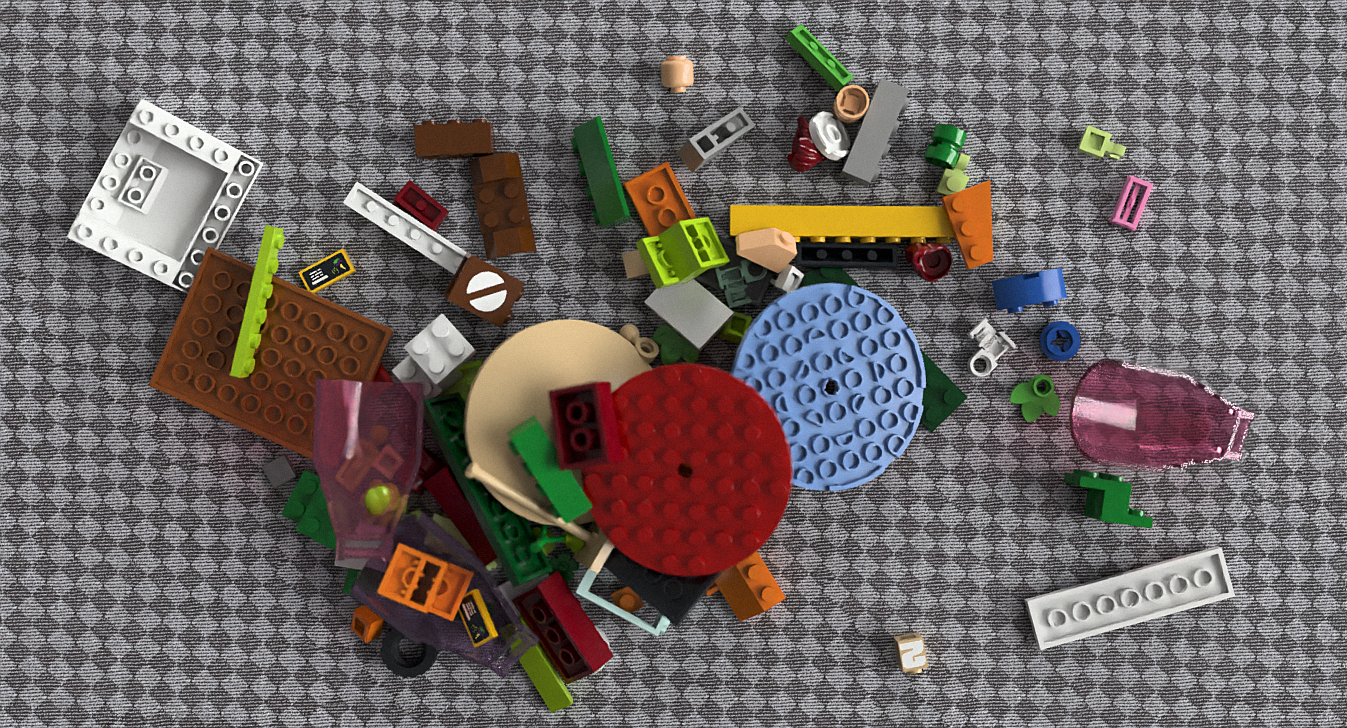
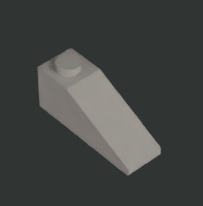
[677,107,755,173]

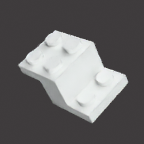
[392,313,477,402]

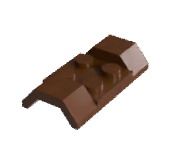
[469,153,537,261]

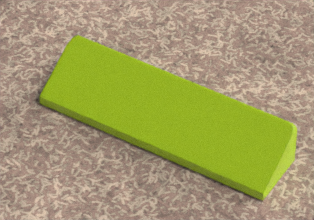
[499,615,573,713]

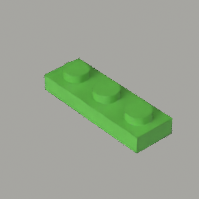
[785,24,854,92]

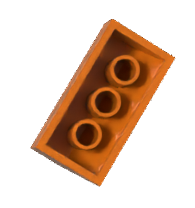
[715,551,786,622]

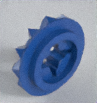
[1039,321,1080,361]

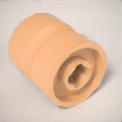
[832,85,869,125]

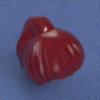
[787,116,828,172]
[904,242,953,282]

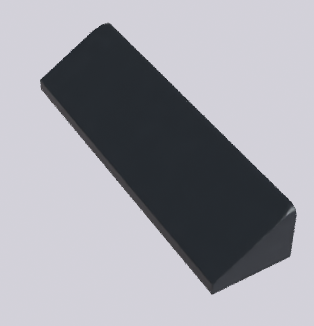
[795,242,898,270]

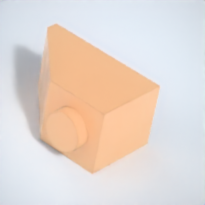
[736,228,797,274]

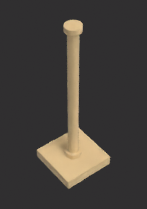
[465,462,614,574]

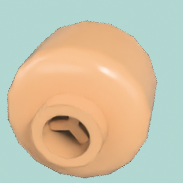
[660,55,694,93]

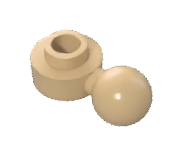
[619,324,659,363]

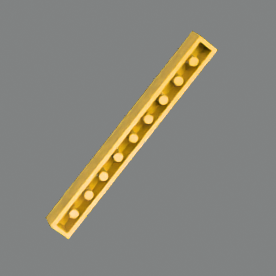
[729,205,955,244]

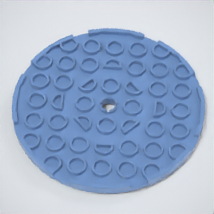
[731,283,926,491]

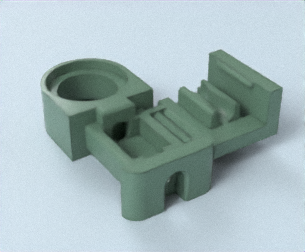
[715,259,767,309]

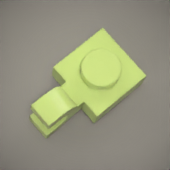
[1076,125,1127,160]
[935,153,970,196]

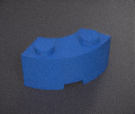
[992,268,1067,314]

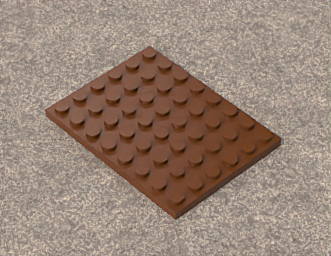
[148,247,395,468]

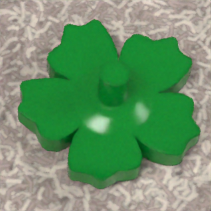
[549,551,579,583]

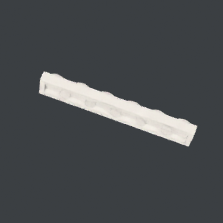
[343,182,466,274]

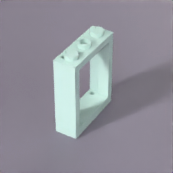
[575,568,670,636]

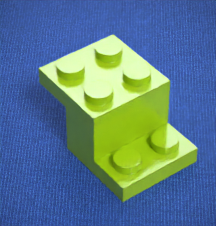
[635,217,730,289]

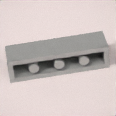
[839,78,910,187]

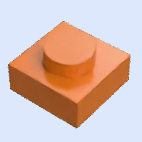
[610,586,644,613]

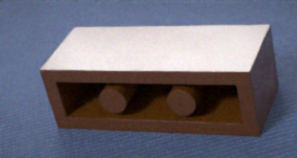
[414,119,495,160]

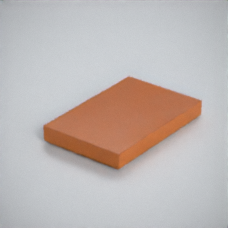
[623,161,697,237]

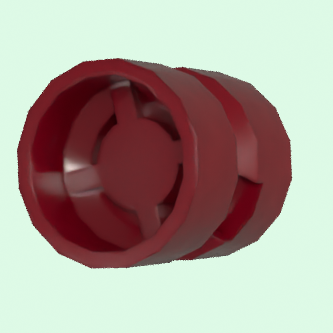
[398,446,446,494]

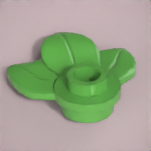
[652,325,699,365]
[1009,374,1060,422]

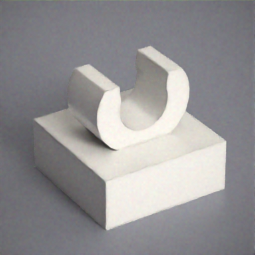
[770,264,804,294]

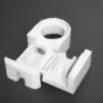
[967,318,1016,377]

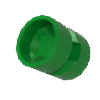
[923,123,967,169]

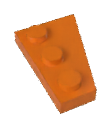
[941,180,993,270]

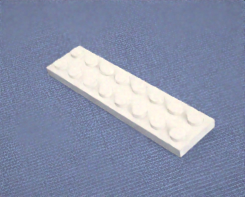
[1024,546,1235,650]

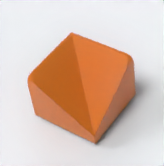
[350,604,385,643]

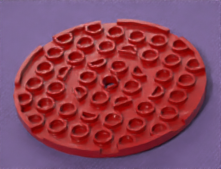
[581,363,793,576]

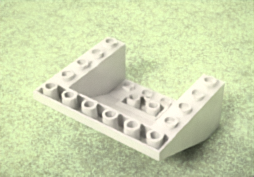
[67,98,264,294]

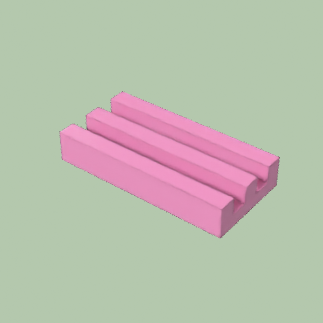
[1109,175,1154,232]

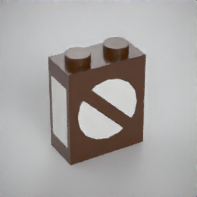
[443,252,525,328]

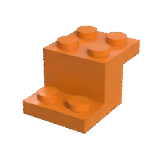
[377,543,474,621]

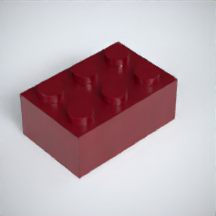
[548,381,623,471]

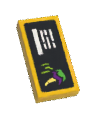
[298,249,356,293]
[458,589,498,648]

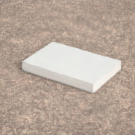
[644,279,734,351]

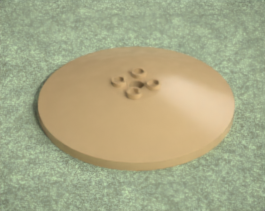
[464,319,652,526]

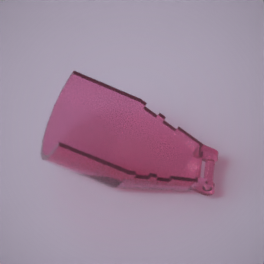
[1069,359,1256,473]
[313,379,425,562]

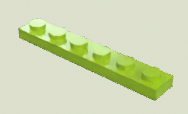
[230,225,285,378]

